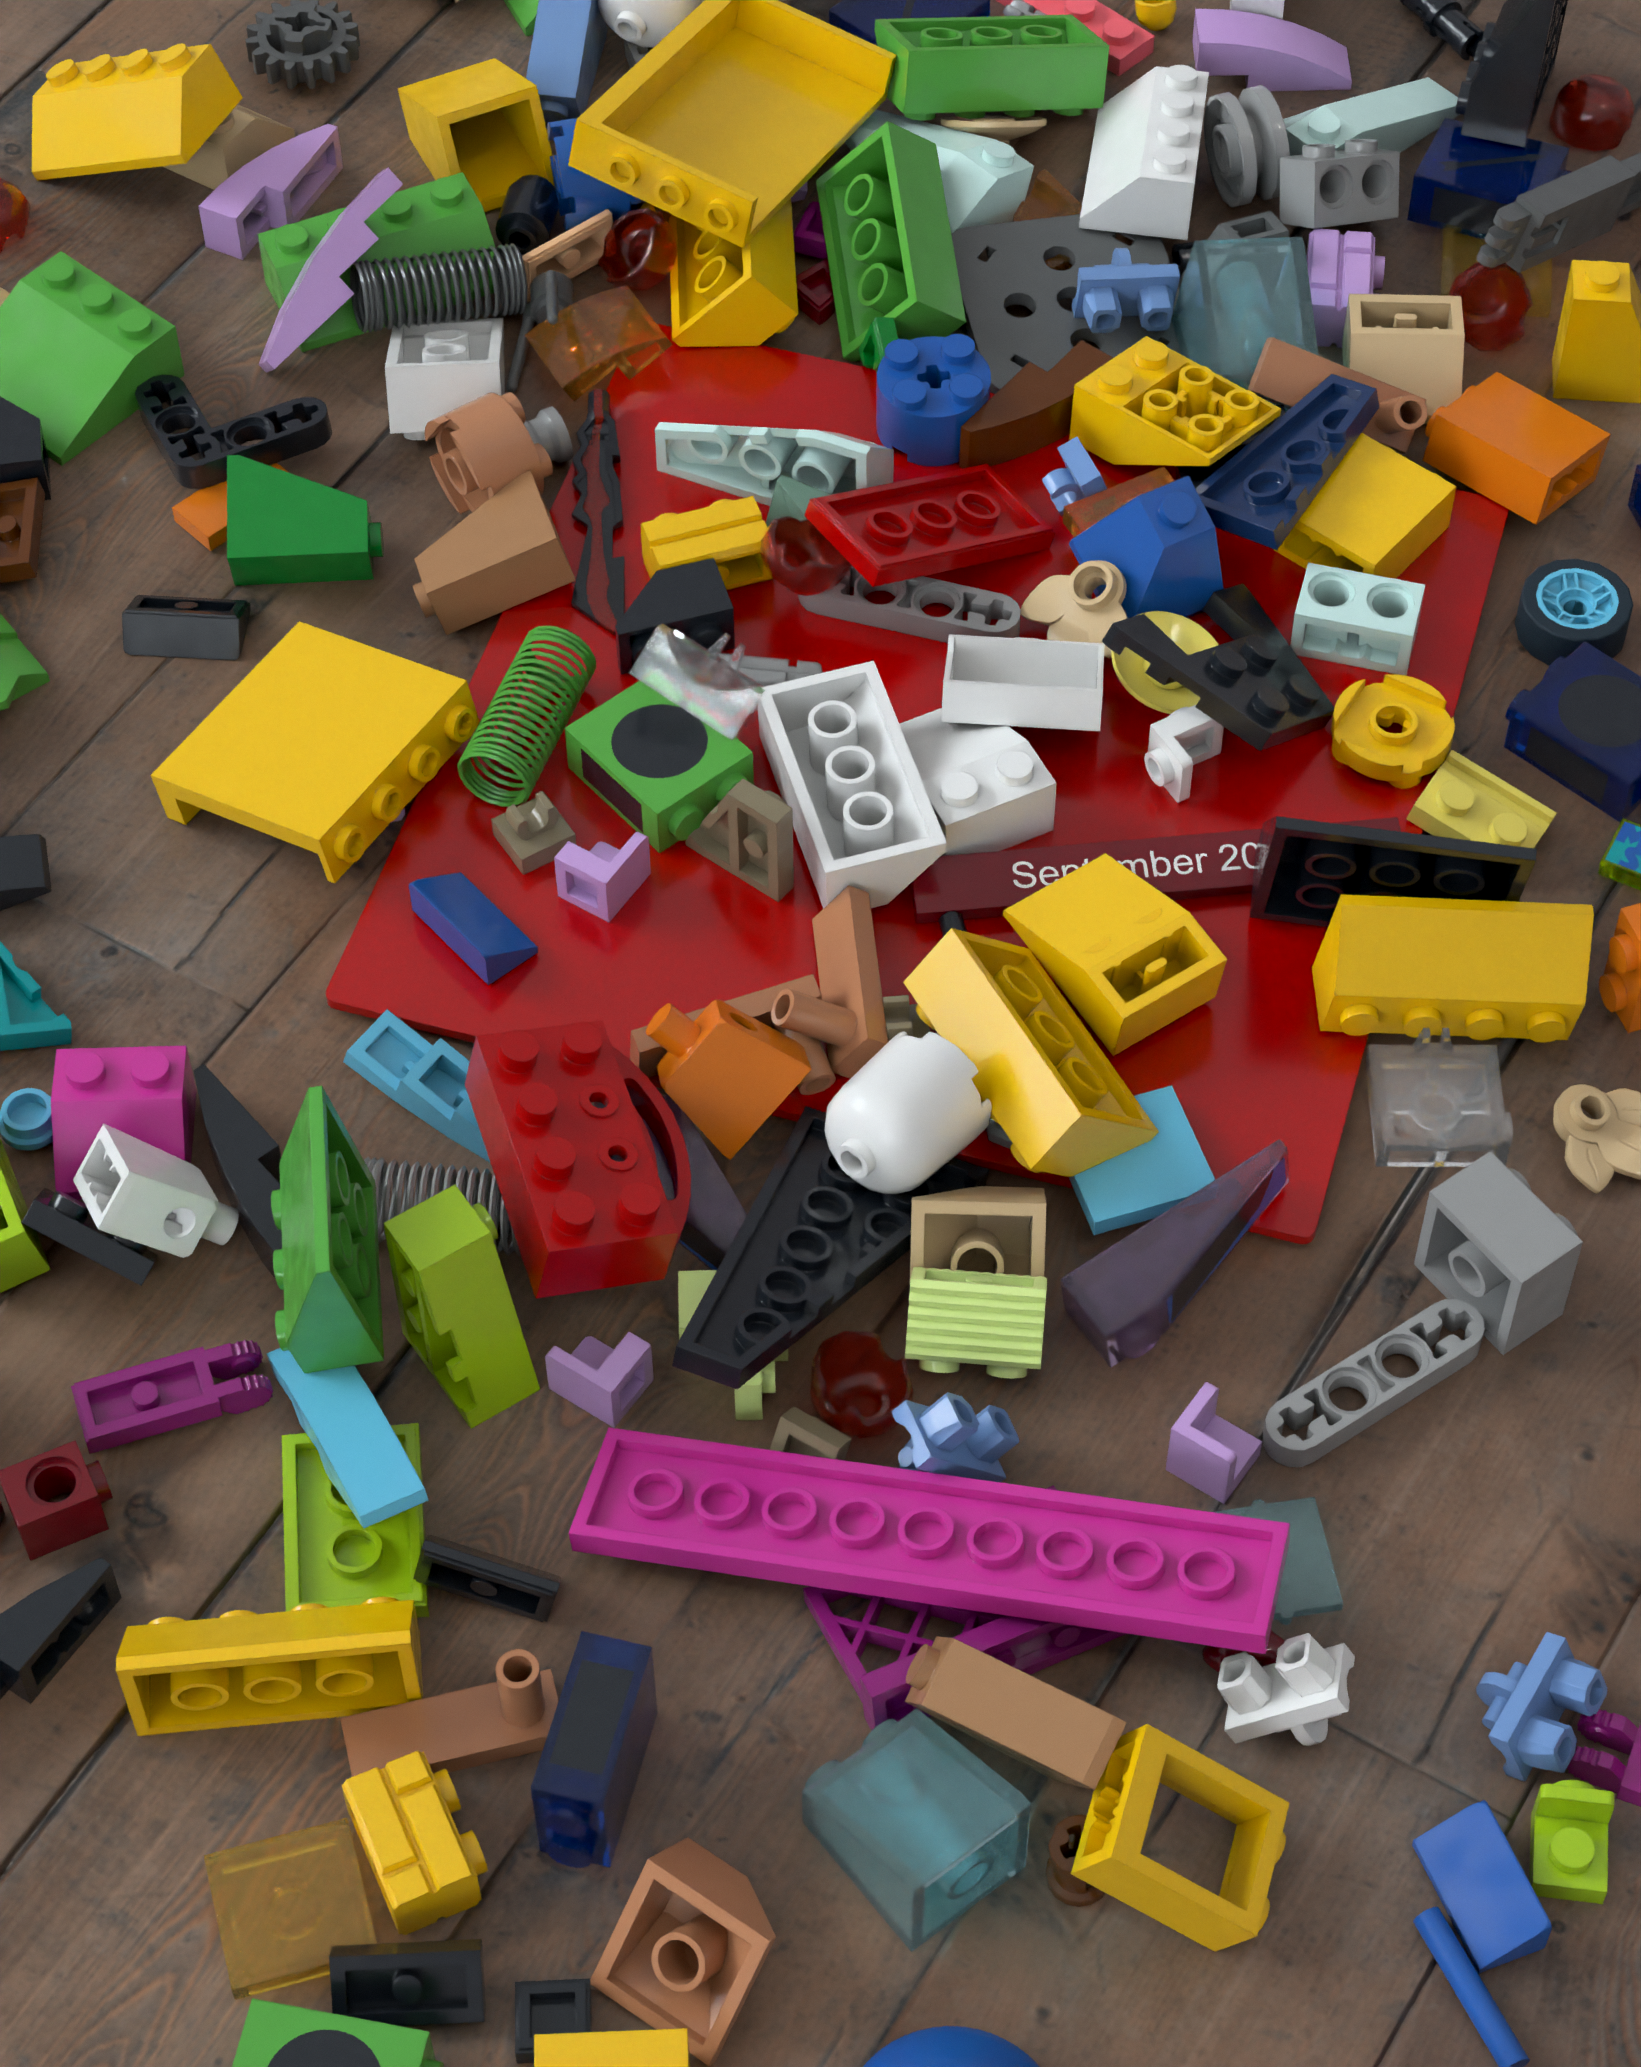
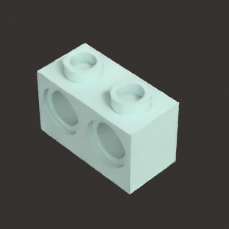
[1290,562,1425,676]

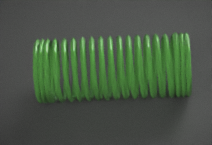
[457,626,596,807]

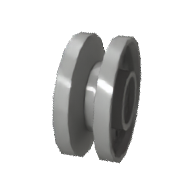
[1203,85,1290,208]

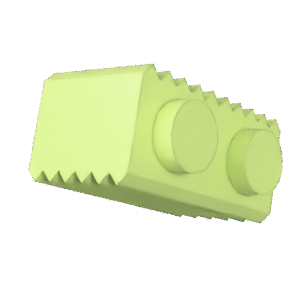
[905,1267,1047,1379]

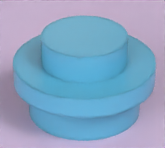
[0,1088,53,1151]

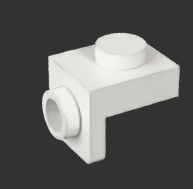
[1144,705,1224,803]

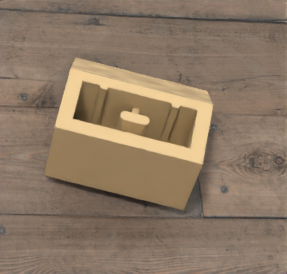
[1342,294,1465,424]

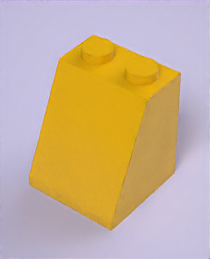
[397,58,554,212]

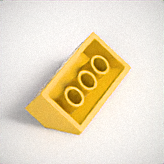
[32,43,243,181]
[668,198,798,347]
[1312,894,1594,1043]
[903,928,1159,1177]
[116,1597,423,1736]

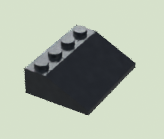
[1455,0,1568,147]
[1250,816,1537,927]

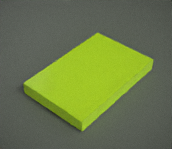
[282,1423,429,1618]

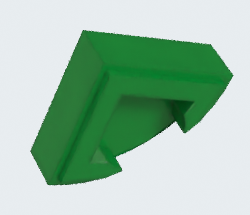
[858,317,898,373]

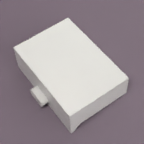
[941,634,1105,731]

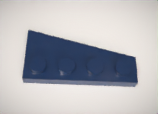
[1195,374,1379,550]

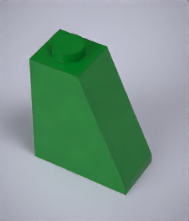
[227,455,384,586]

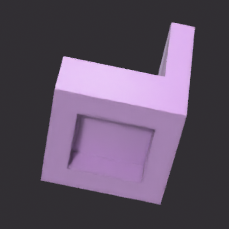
[554,831,651,922]
[545,1332,654,1428]
[1166,1382,1262,1504]

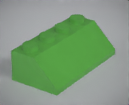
[874,15,1109,121]
[816,121,966,362]
[257,172,496,352]

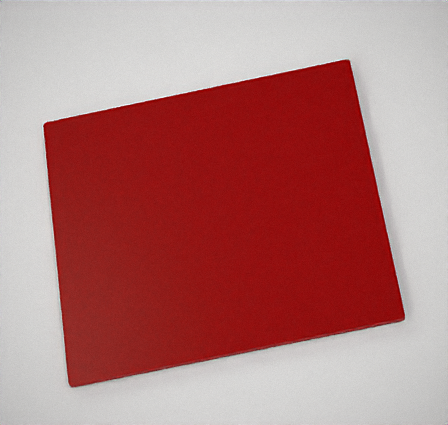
[326,322,1509,1244]

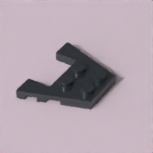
[1102,583,1334,751]

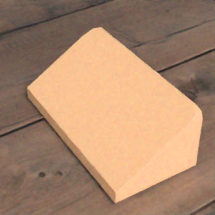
[522,209,615,302]

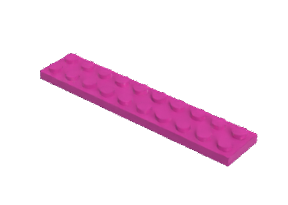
[568,1427,1290,1654]

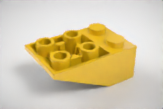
[1069,336,1281,466]
[1003,853,1227,1056]

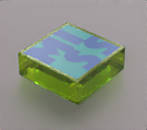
[1598,818,1641,890]

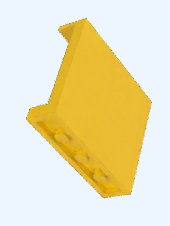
[150,621,480,883]

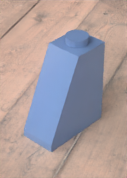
[526,0,607,123]

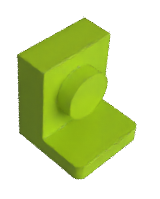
[1529,1780,1615,1904]

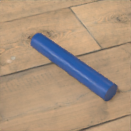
[1413,1907,1530,2067]

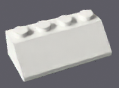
[1079,65,1209,240]
[757,661,947,909]

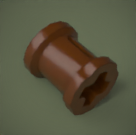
[1045,1814,1105,1907]

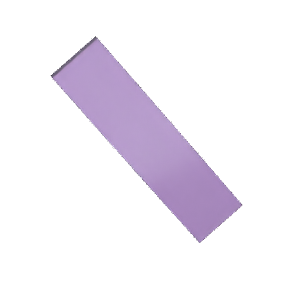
[258,167,403,373]

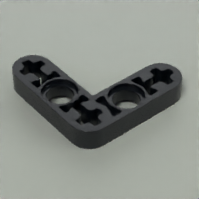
[135,375,333,489]

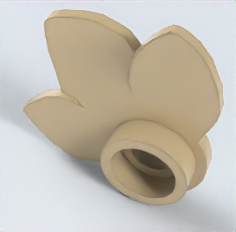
[1020,560,1128,659]
[1553,1084,1641,1194]

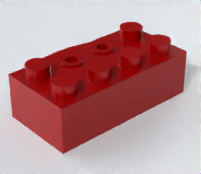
[465,1020,691,1299]

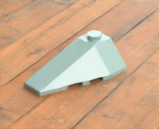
[1283,77,1460,156]
[845,110,1034,234]
[655,422,894,506]

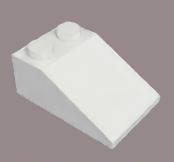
[385,318,505,440]
[900,708,1057,856]

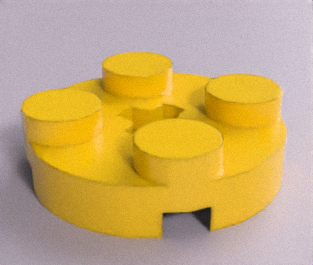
[1331,674,1455,789]

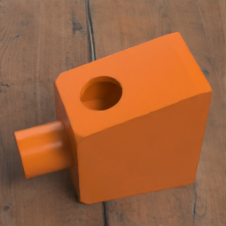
[646,1000,812,1160]

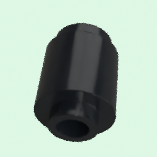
[495,175,559,254]

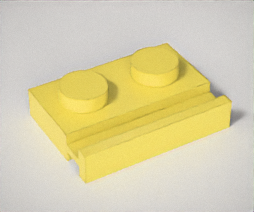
[1406,750,1557,849]

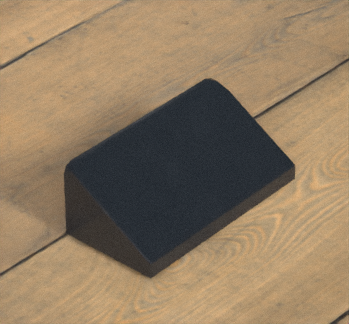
[122,595,251,660]
[413,1535,561,1622]

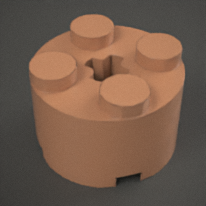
[425,392,553,514]

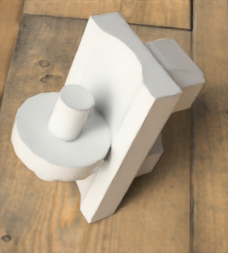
[1217,1633,1355,1746]

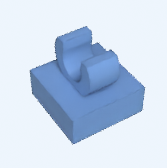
[1042,437,1116,519]

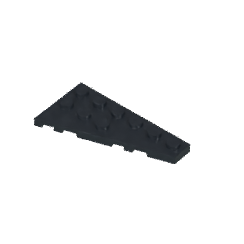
[672,1106,989,1389]

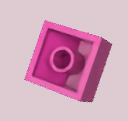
[51,1045,197,1200]

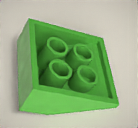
[0,251,185,466]
[271,1085,384,1374]

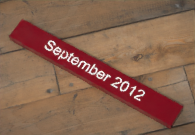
[910,817,1401,924]

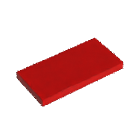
[804,464,1056,587]

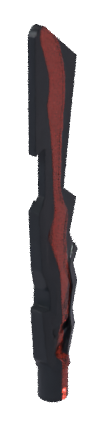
[571,389,625,635]

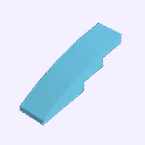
[343,1009,490,1162]
[266,1348,429,1529]

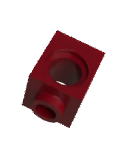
[0,1440,113,1561]

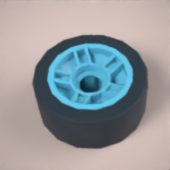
[1515,559,1633,670]

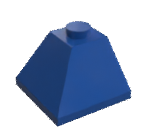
[1069,475,1224,618]

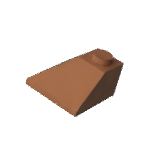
[590,1837,776,2066]

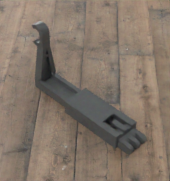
[1476,152,1641,273]

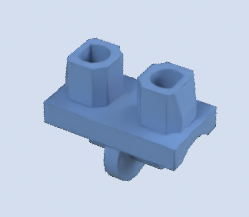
[1072,248,1180,333]
[891,1392,1019,1482]
[1476,1632,1607,1781]

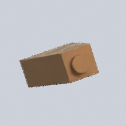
[412,470,576,635]
[905,1636,1127,1790]

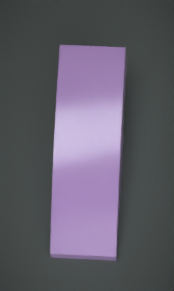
[1192,8,1352,91]
[199,124,343,260]

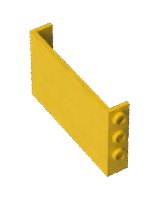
[568,0,897,248]

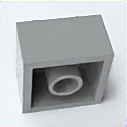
[1414,1151,1583,1355]

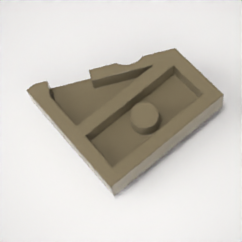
[686,779,794,902]

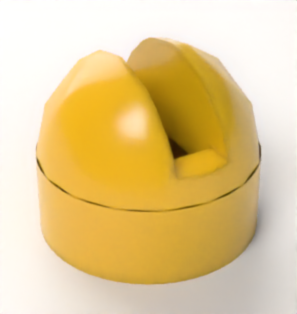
[1135,0,1177,31]

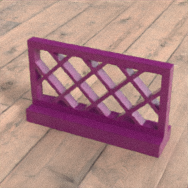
[803,1485,1127,1740]

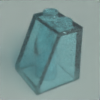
[1171,237,1319,413]
[802,1708,1031,1952]

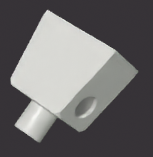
[73,1124,239,1258]

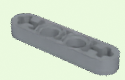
[797,556,1021,643]
[1262,1299,1485,1467]

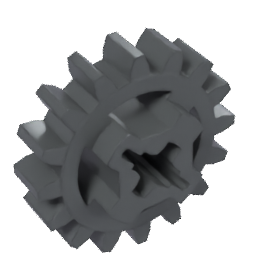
[245,0,360,89]

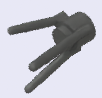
[506,270,599,393]

